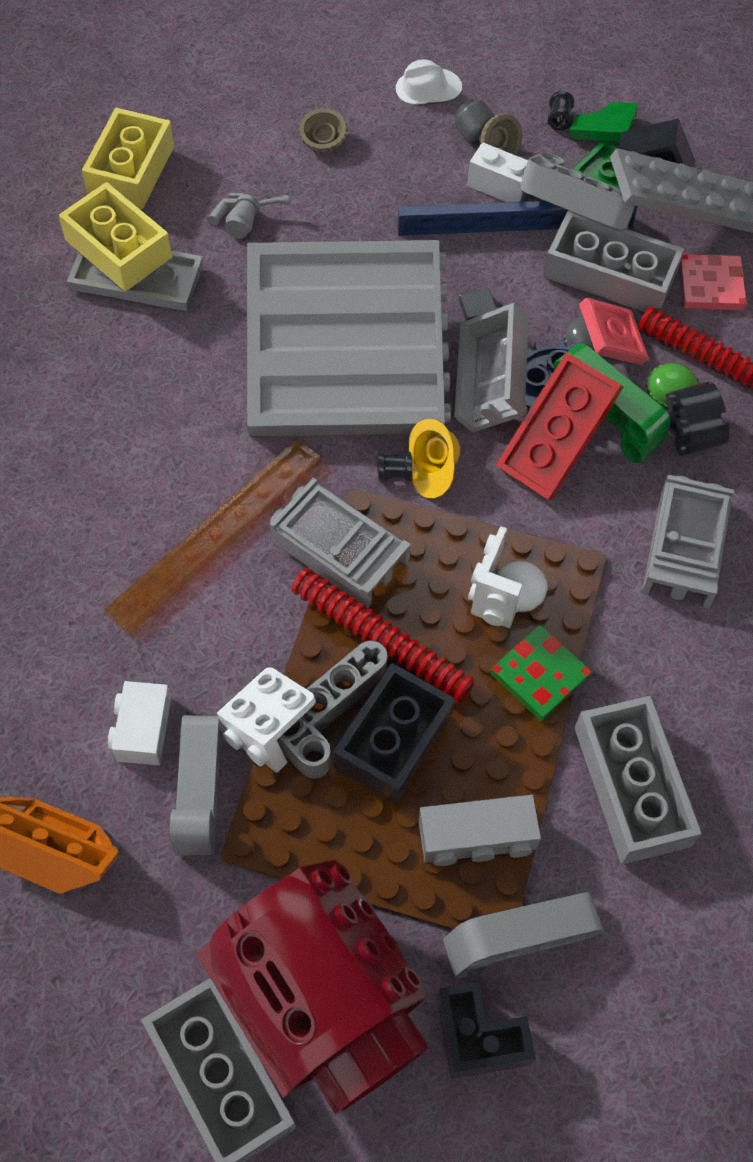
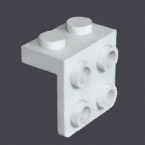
[468,526,523,628]
[217,668,316,773]

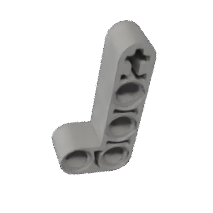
[520,153,635,229]
[277,641,387,779]
[170,715,221,855]
[443,892,604,979]

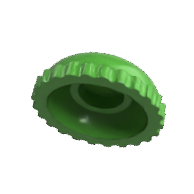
[645,363,699,409]

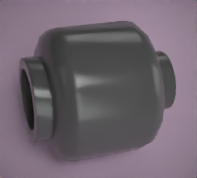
[455,99,495,144]

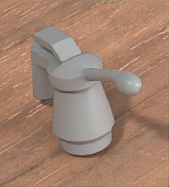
[207,193,292,239]

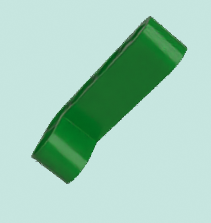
[553,343,670,463]

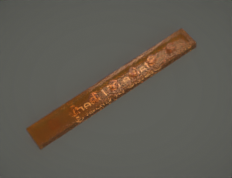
[104,438,321,635]

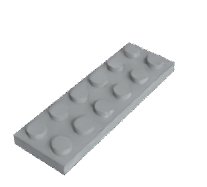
[610,148,753,233]

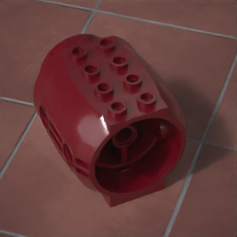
[195,859,428,1115]

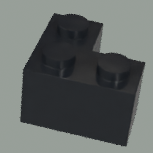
[619,118,695,168]
[436,982,536,1079]

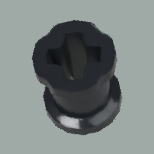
[547,91,575,131]
[377,451,412,481]

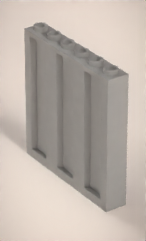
[247,240,451,436]

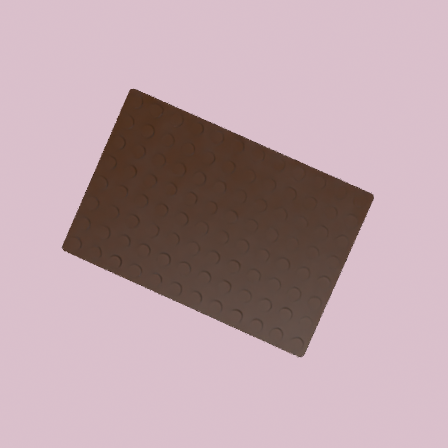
[221,489,606,930]

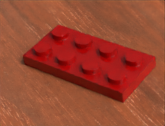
[496,352,624,501]

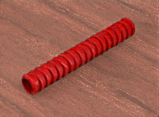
[638,306,753,391]
[292,567,474,705]

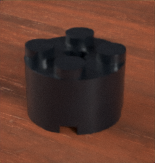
[666,382,730,456]

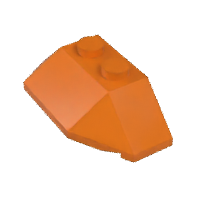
[0,796,119,894]

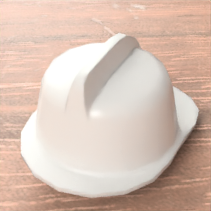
[396,59,462,105]

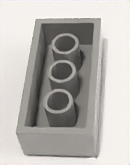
[543,210,684,312]
[574,696,702,865]
[141,978,296,1162]

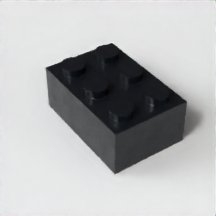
[333,663,455,804]

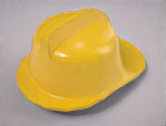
[409,419,460,499]

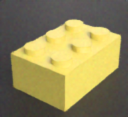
[82,107,174,210]
[59,182,172,292]

